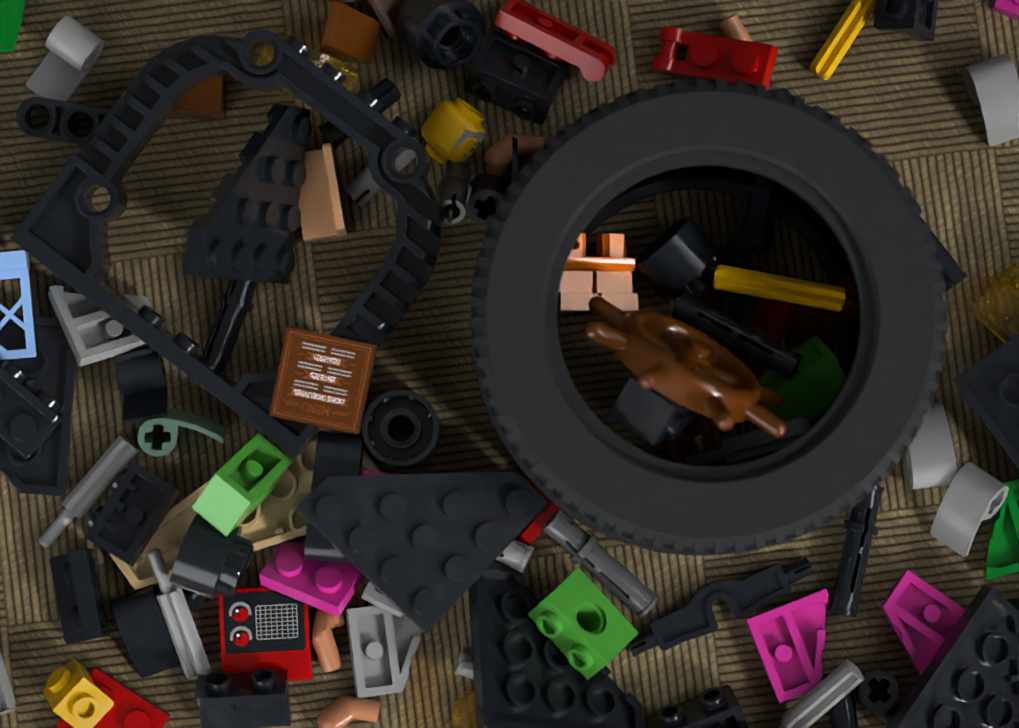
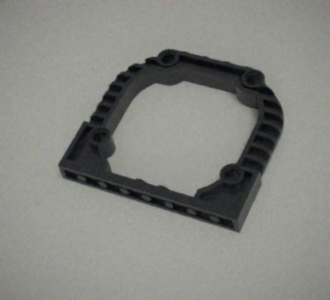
[10,29,442,457]

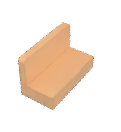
[298,142,348,242]

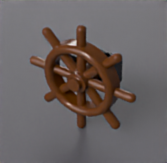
[585,296,787,446]

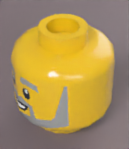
[421,97,486,165]

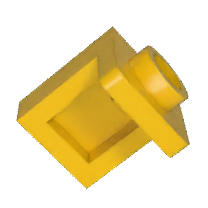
[43,658,114,728]

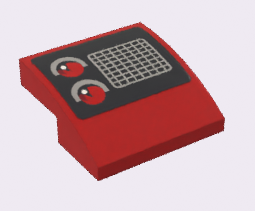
[219,587,313,682]

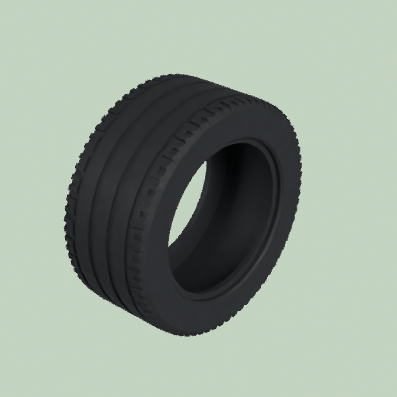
[470,79,948,556]

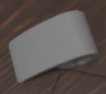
[26,15,105,101]
[963,53,1019,146]
[905,403,957,490]
[930,462,1009,557]

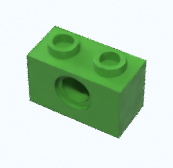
[192,433,293,537]
[527,567,639,680]

